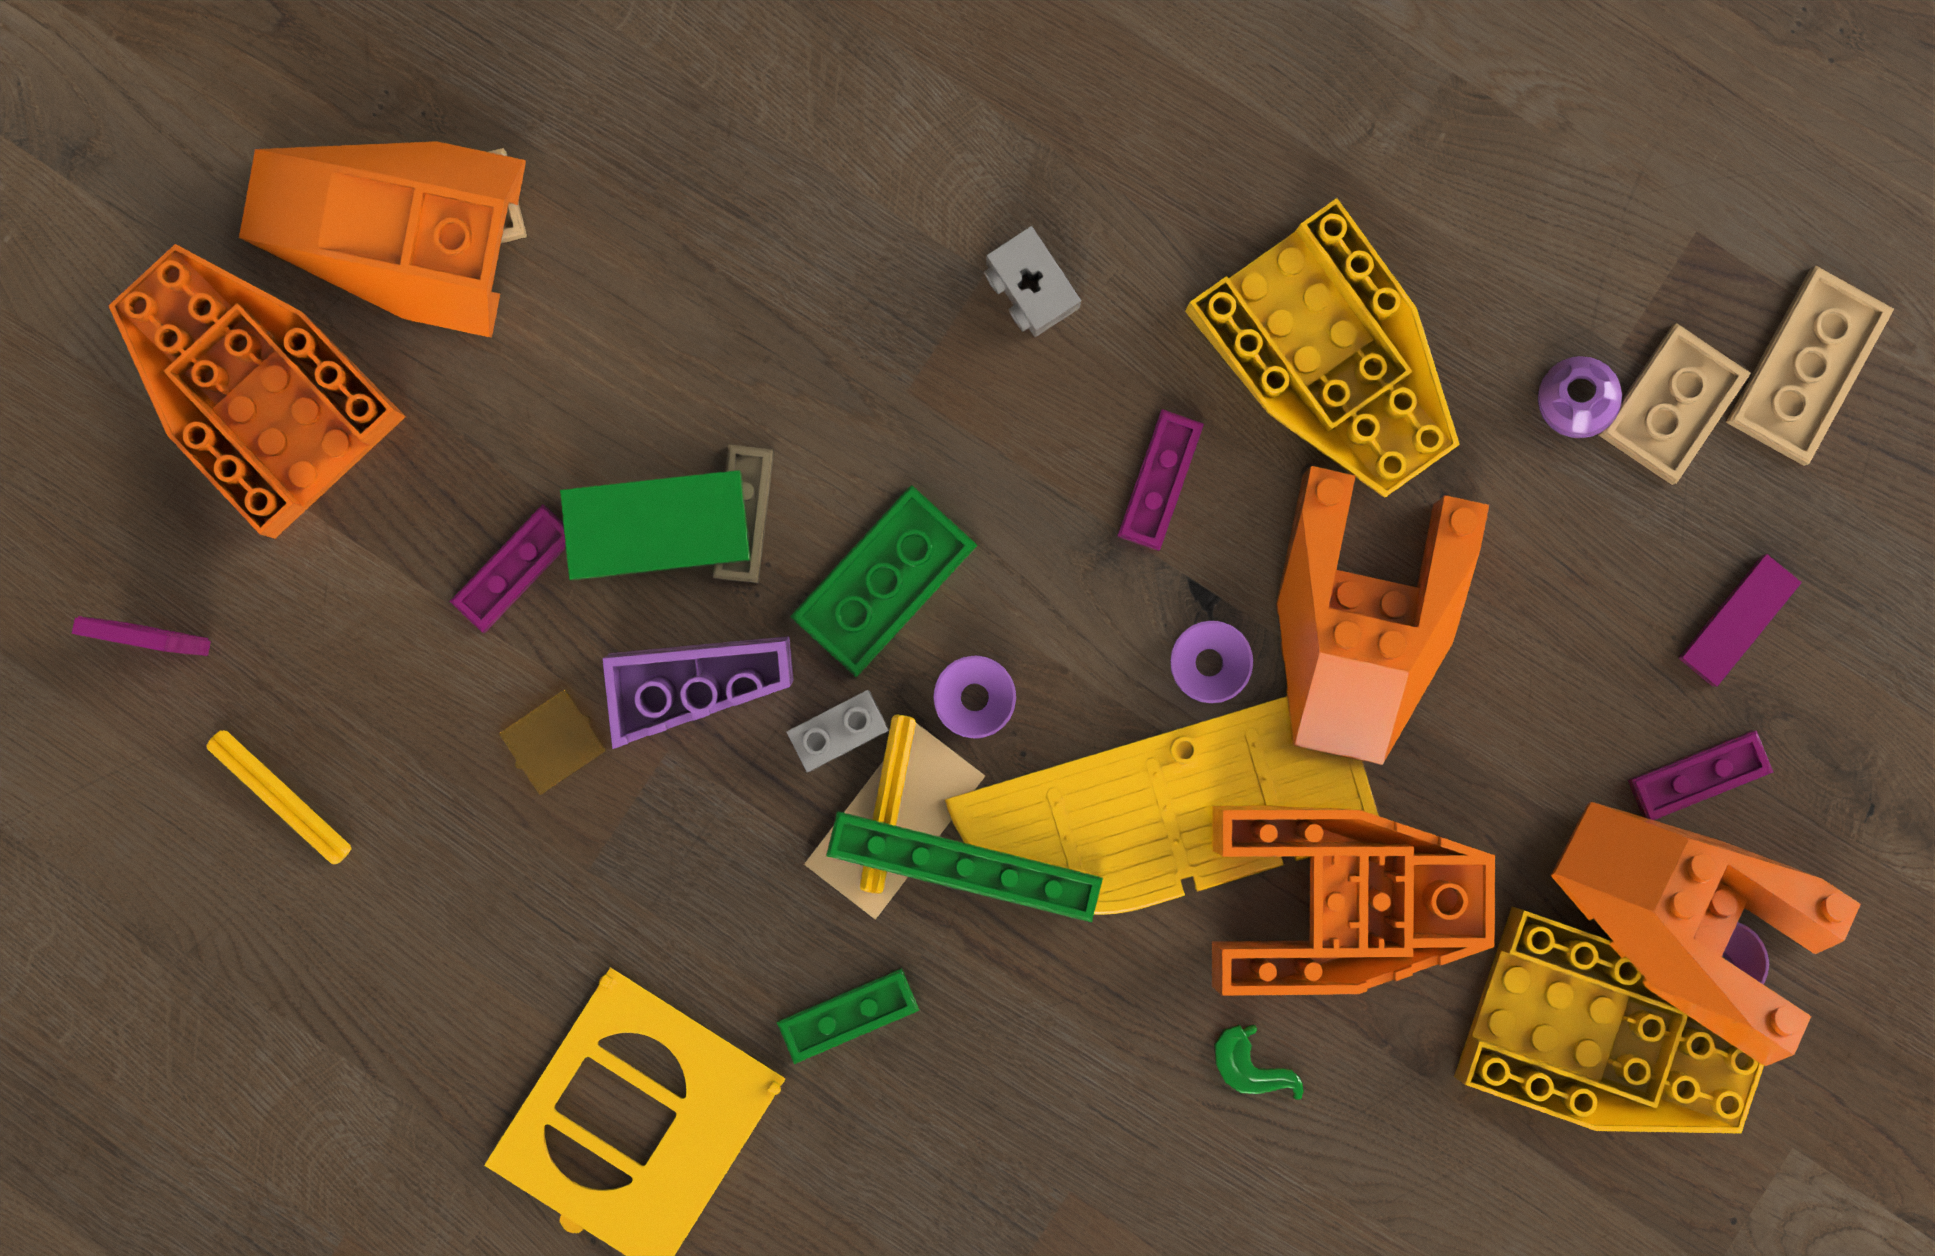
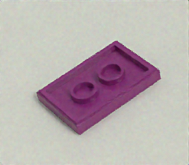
[71,616,211,656]

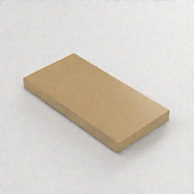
[1726,266,1894,466]
[804,723,985,920]

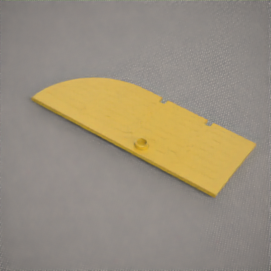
[944,696,1379,915]

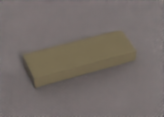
[713,444,774,584]

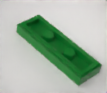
[777,967,920,1064]

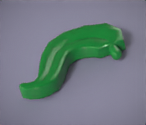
[1214,1024,1304,1100]

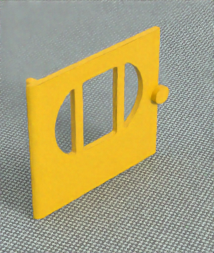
[484,967,785,1256]

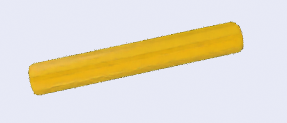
[860,714,916,894]
[206,730,352,865]

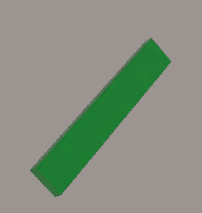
[826,811,1103,922]

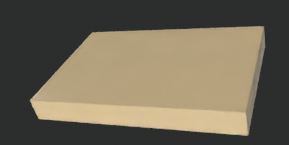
[1598,323,1751,485]

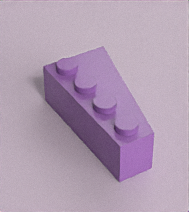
[603,636,794,749]

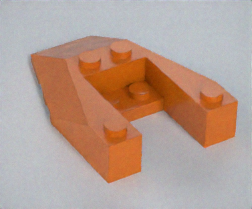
[1276,466,1489,765]
[1551,802,1861,1066]
[1212,805,1495,996]

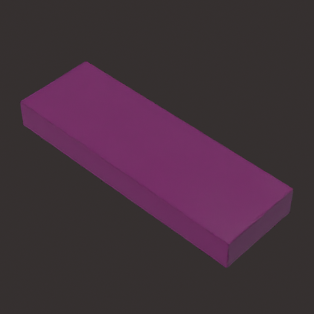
[1117,409,1204,551]
[449,504,566,633]
[1678,554,1802,687]
[1628,730,1773,820]

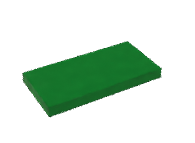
[560,470,751,581]
[790,485,978,678]

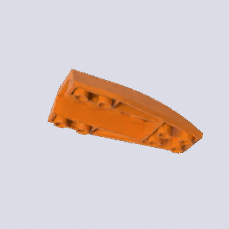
[239,141,526,338]

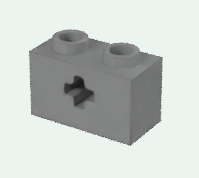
[984,226,1081,337]
[787,690,890,772]

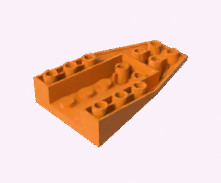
[108,244,406,539]

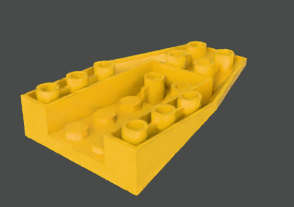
[1185,198,1460,498]
[1454,907,1764,1133]

